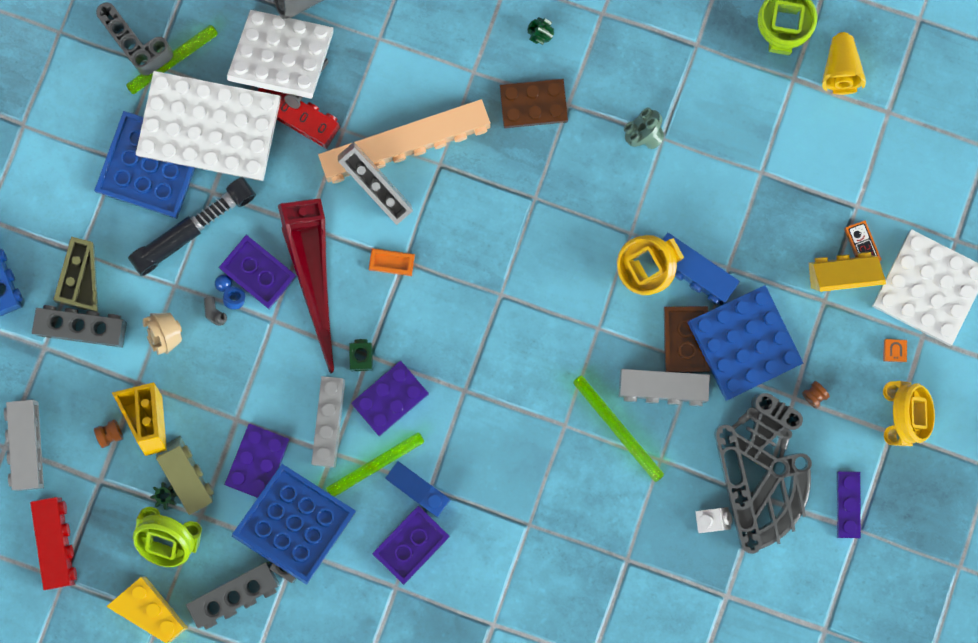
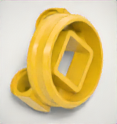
[617,235,684,295]
[883,381,935,446]

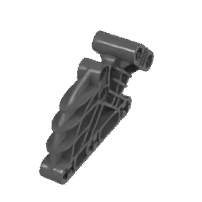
[714,393,812,554]

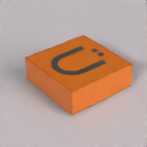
[883,339,907,362]

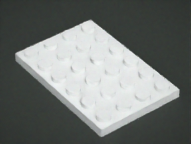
[136,71,281,181]

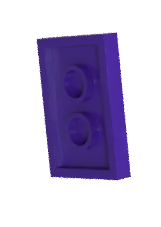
[218,234,297,309]
[351,361,429,437]
[224,424,290,498]
[372,506,450,585]

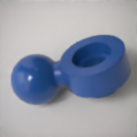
[215,275,245,309]

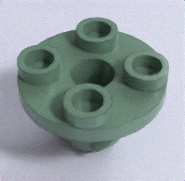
[624,107,664,149]

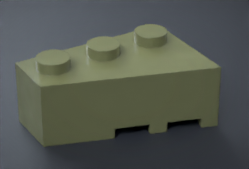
[53,236,98,312]
[156,436,214,515]

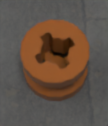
[802,381,830,409]

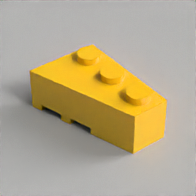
[106,577,188,643]

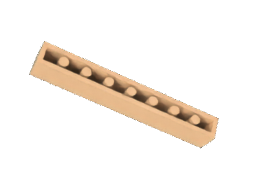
[318,99,490,184]

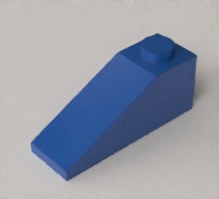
[385,461,451,517]

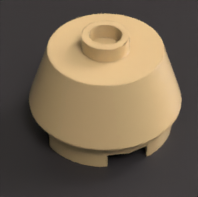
[142,313,182,355]

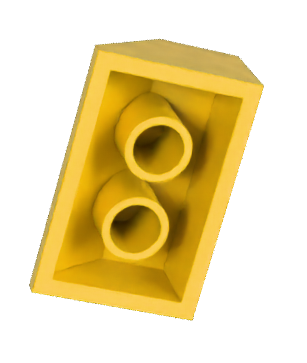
[809,252,886,292]

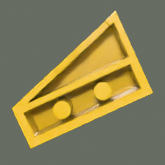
[112,382,167,456]

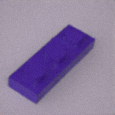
[837,471,861,539]

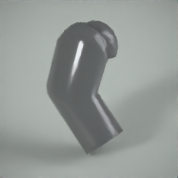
[204,297,227,326]

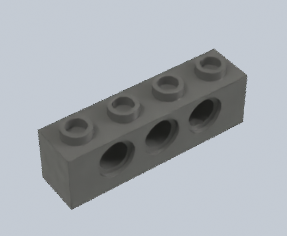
[32,305,127,348]
[186,562,280,630]

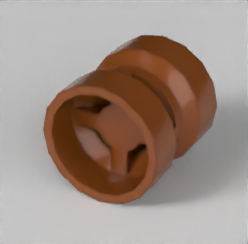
[94,419,124,448]

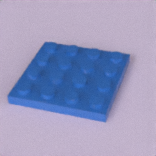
[94,111,195,219]
[688,285,804,401]
[232,464,356,585]

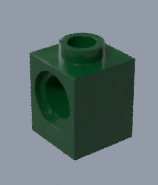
[349,339,373,372]

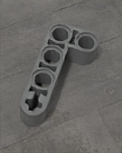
[96,2,173,75]

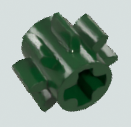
[528,17,554,45]
[150,482,177,510]

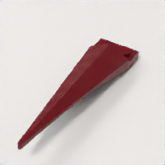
[278,198,334,373]

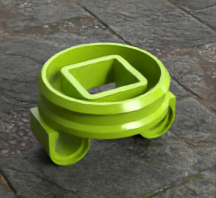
[757,0,817,56]
[133,507,202,567]

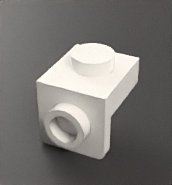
[695,507,732,533]

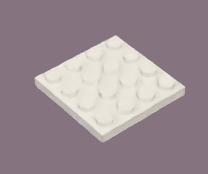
[227,10,333,99]
[872,229,978,346]

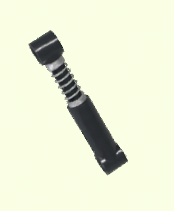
[128,177,256,276]

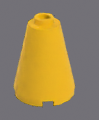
[822,32,866,95]

